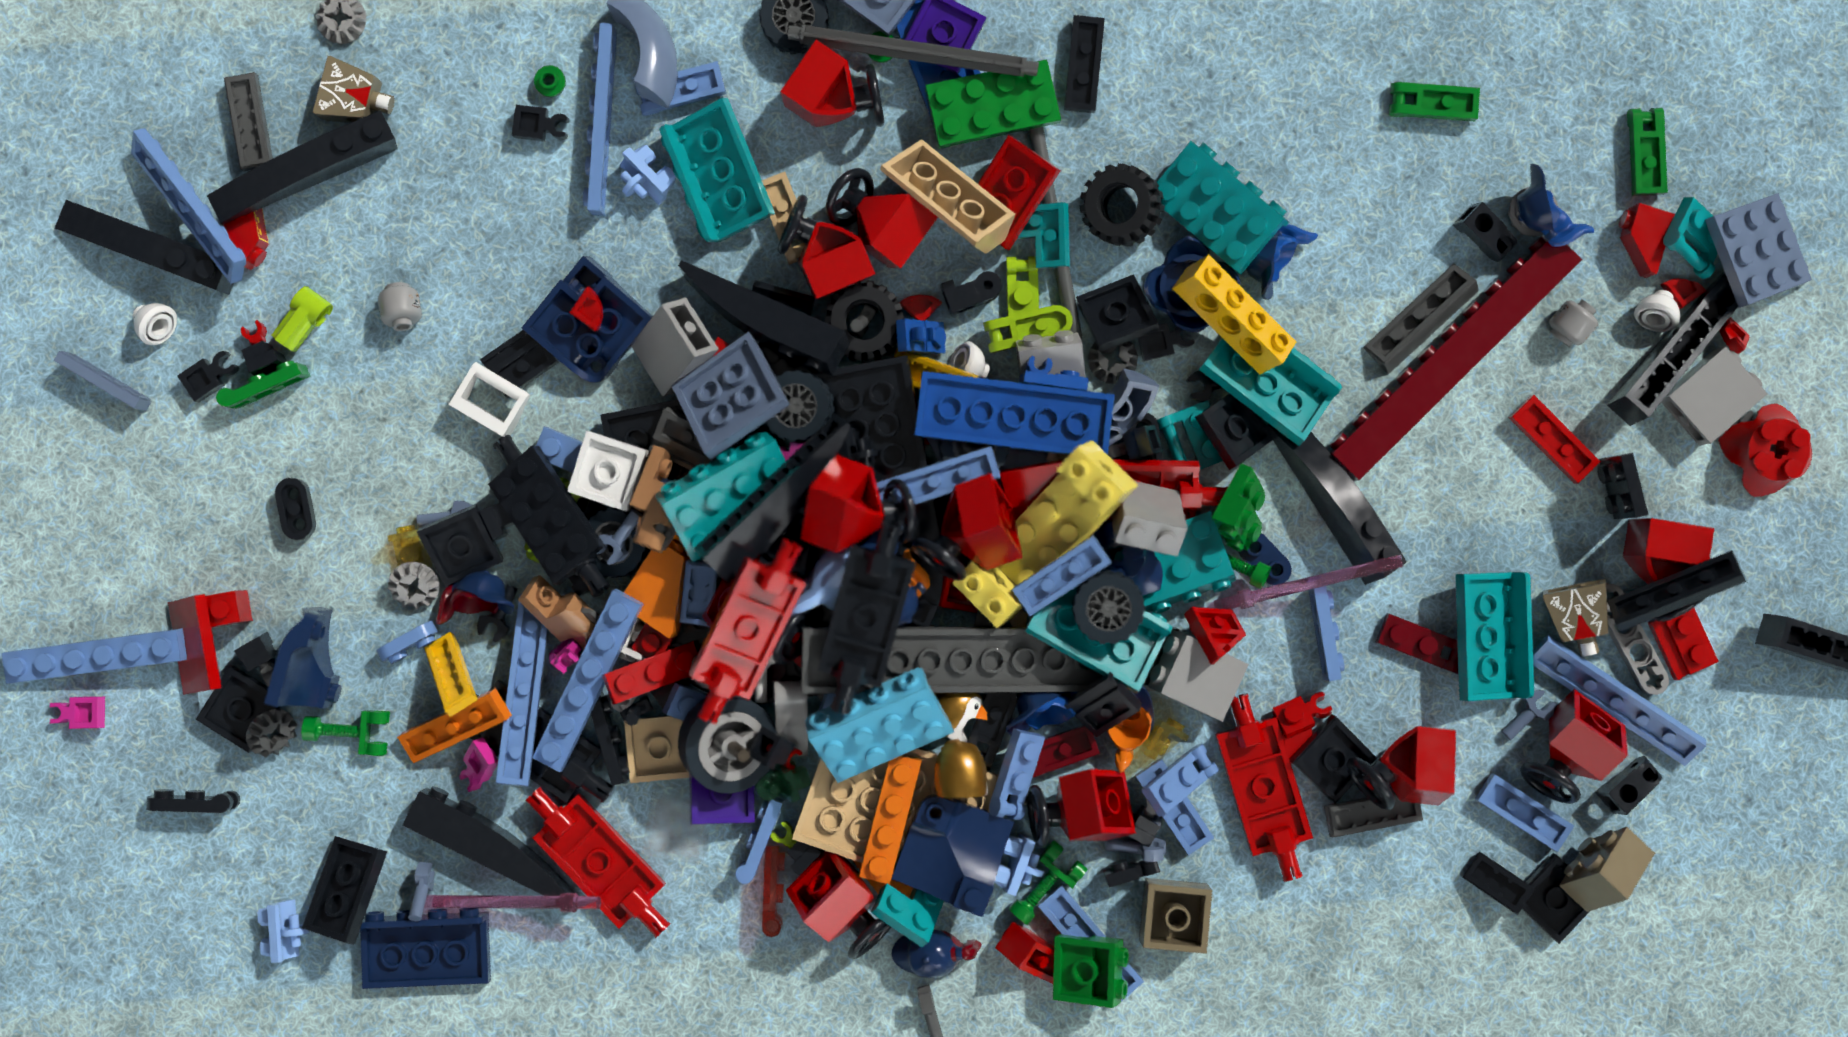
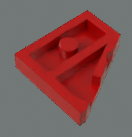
[1184,607,1246,665]

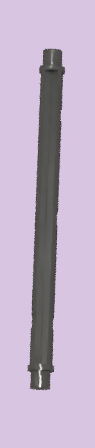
[788,25,1039,77]

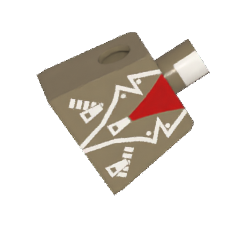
[312,56,395,123]
[1543,578,1608,656]

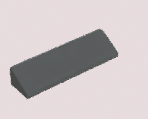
[1363,264,1479,374]

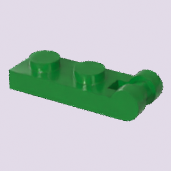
[1388,82,1480,122]
[1627,108,1668,196]
[216,361,311,409]

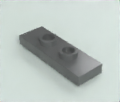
[224,72,273,171]
[1324,792,1423,838]

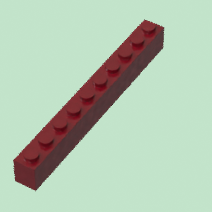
[1329,235,1582,481]

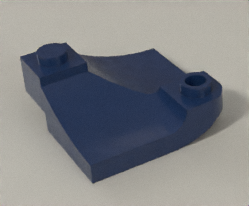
[521,256,653,383]
[264,607,342,709]
[891,794,1014,917]

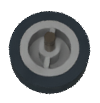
[678,696,777,793]

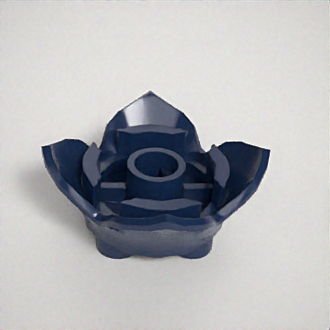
[1143,236,1241,333]
[1091,520,1163,596]

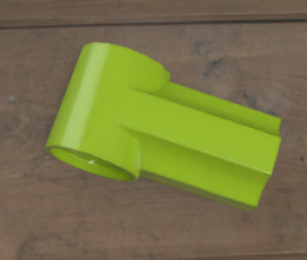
[271,286,333,352]

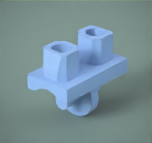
[620,145,676,205]
[995,833,1044,896]
[257,899,309,963]

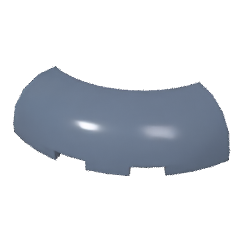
[606,0,678,108]
[1044,368,1159,456]

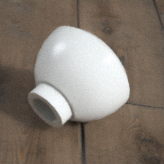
[1634,290,1680,332]
[133,303,177,345]
[949,341,990,379]

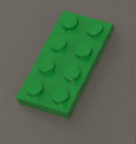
[925,59,1061,149]

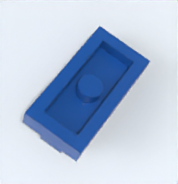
[896,319,946,355]
[1019,356,1088,391]

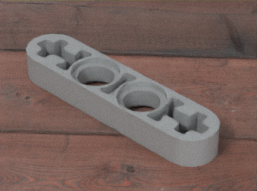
[1606,583,1669,695]

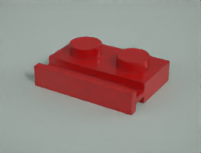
[1648,608,1719,680]

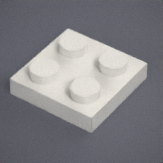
[567,431,649,512]

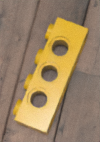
[1172,254,1296,375]

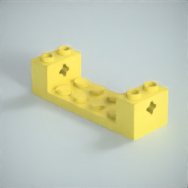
[953,440,1139,628]

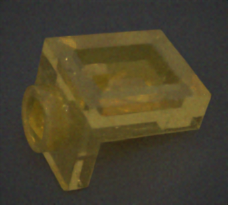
[387,525,432,567]
[1140,717,1189,760]

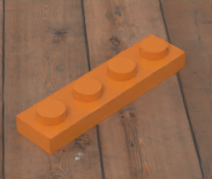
[397,688,512,763]
[859,755,922,884]

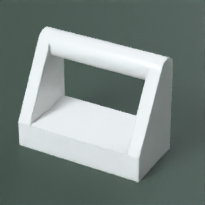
[449,362,530,437]

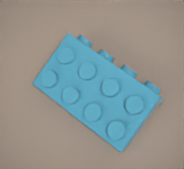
[805,668,954,783]

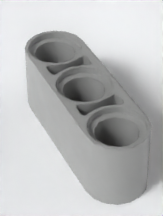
[774,680,808,757]

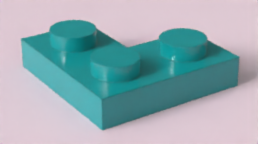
[1017,202,1070,269]
[871,883,944,947]

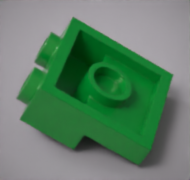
[1212,463,1265,552]
[1053,934,1129,1008]

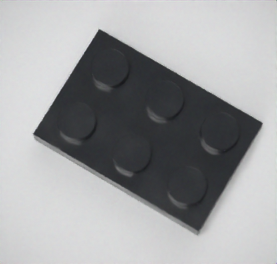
[302,836,388,945]

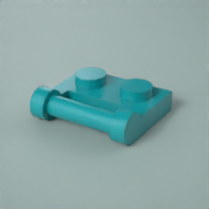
[1663,197,1718,279]
[1157,400,1223,470]

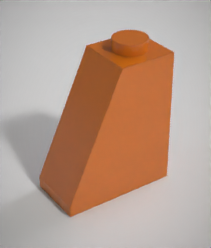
[624,539,690,639]

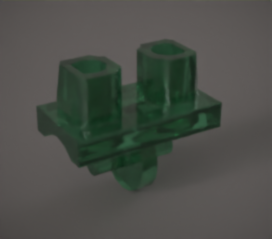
[754,760,811,803]

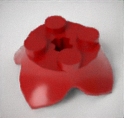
[1718,403,1812,497]

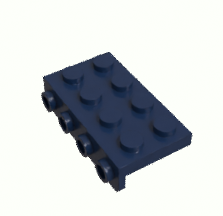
[360,907,491,989]

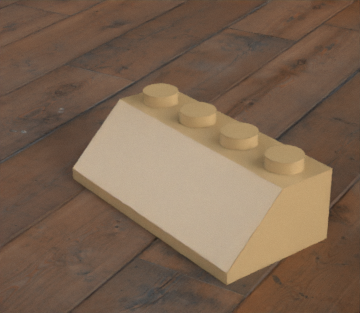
[880,139,1016,254]

